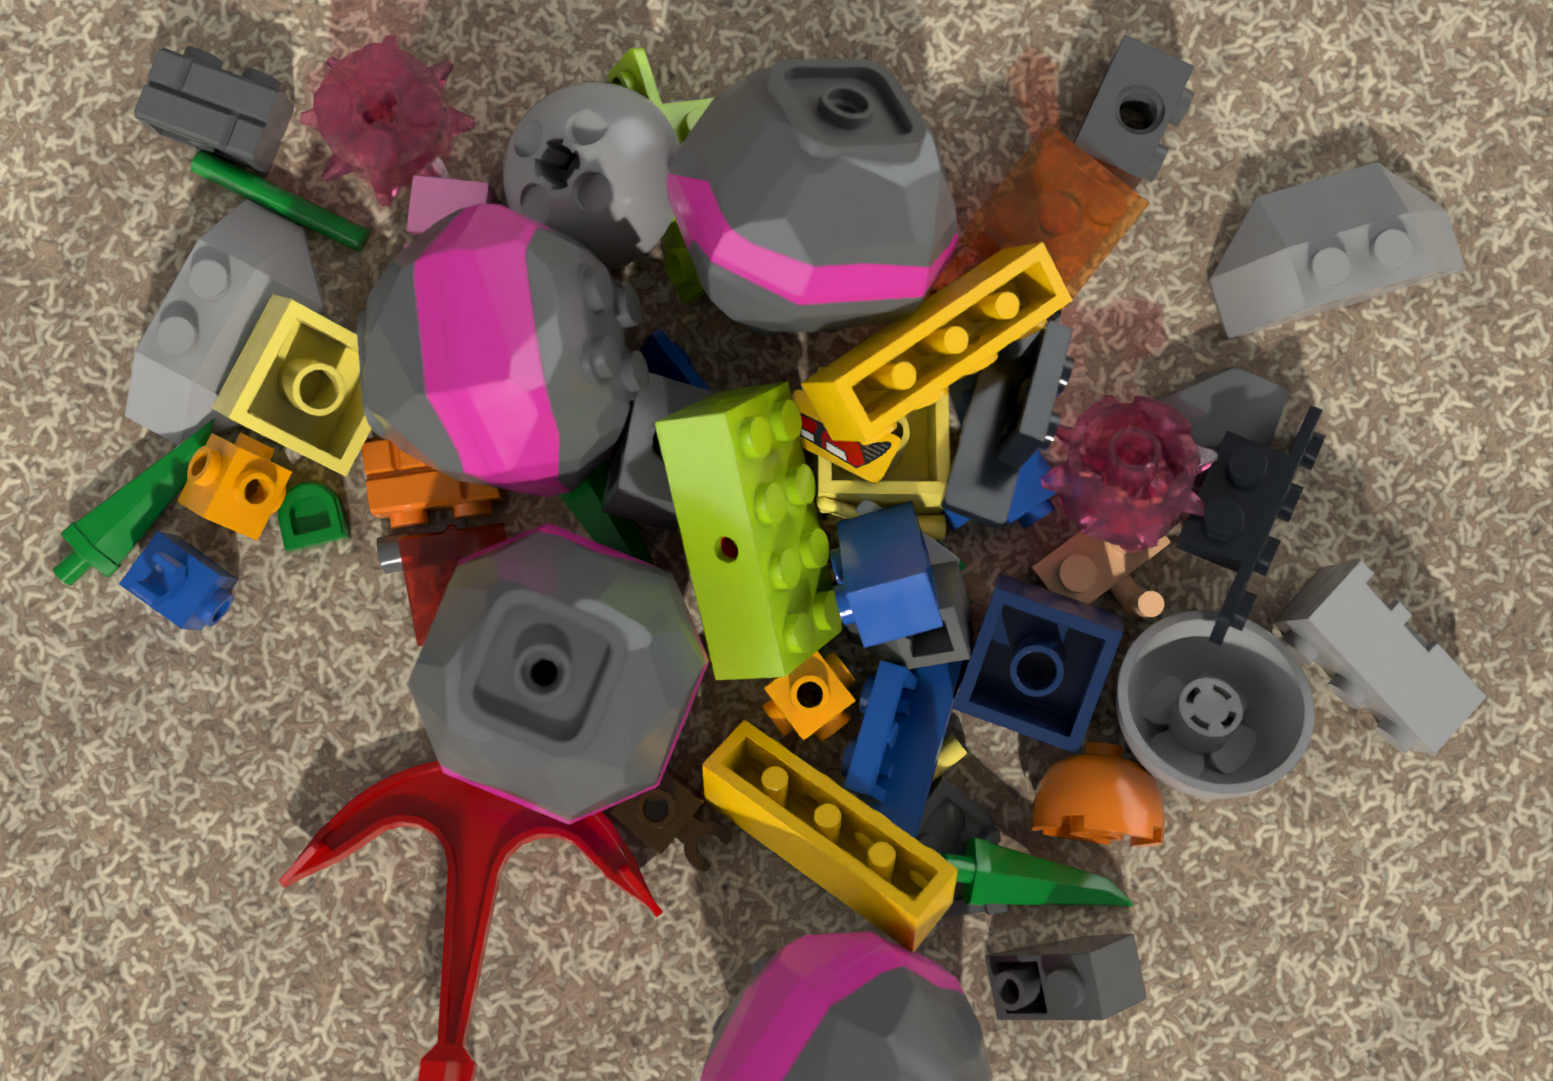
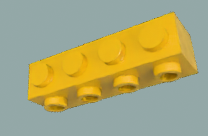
[801,242,1072,445]
[702,720,958,953]

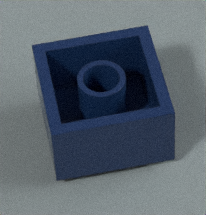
[952,573,1123,754]

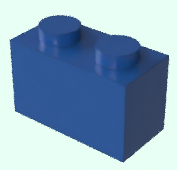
[830,501,943,648]

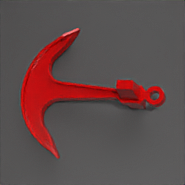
[279,760,663,1081]

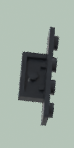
[940,309,1074,529]
[1175,405,1326,646]

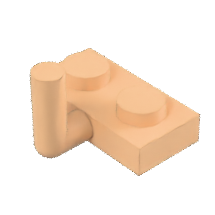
[1029,492,1171,619]

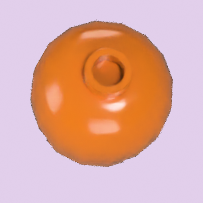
[1031,742,1165,847]

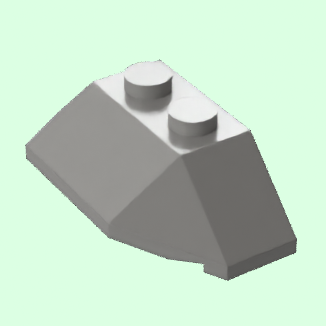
[1208,162,1466,340]
[125,198,324,445]

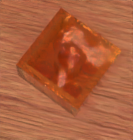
[961,124,1150,313]

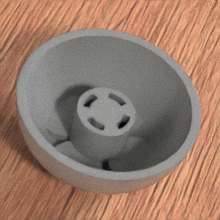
[503,82,680,271]
[1116,610,1315,799]

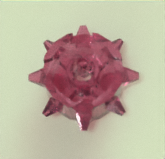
[300,35,475,207]
[1041,395,1218,552]

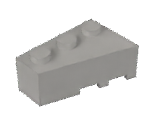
[1271,560,1487,754]

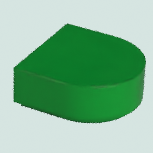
[277,482,351,552]

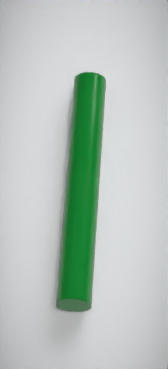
[191,150,371,253]

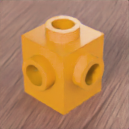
[177,433,292,541]
[762,651,857,742]

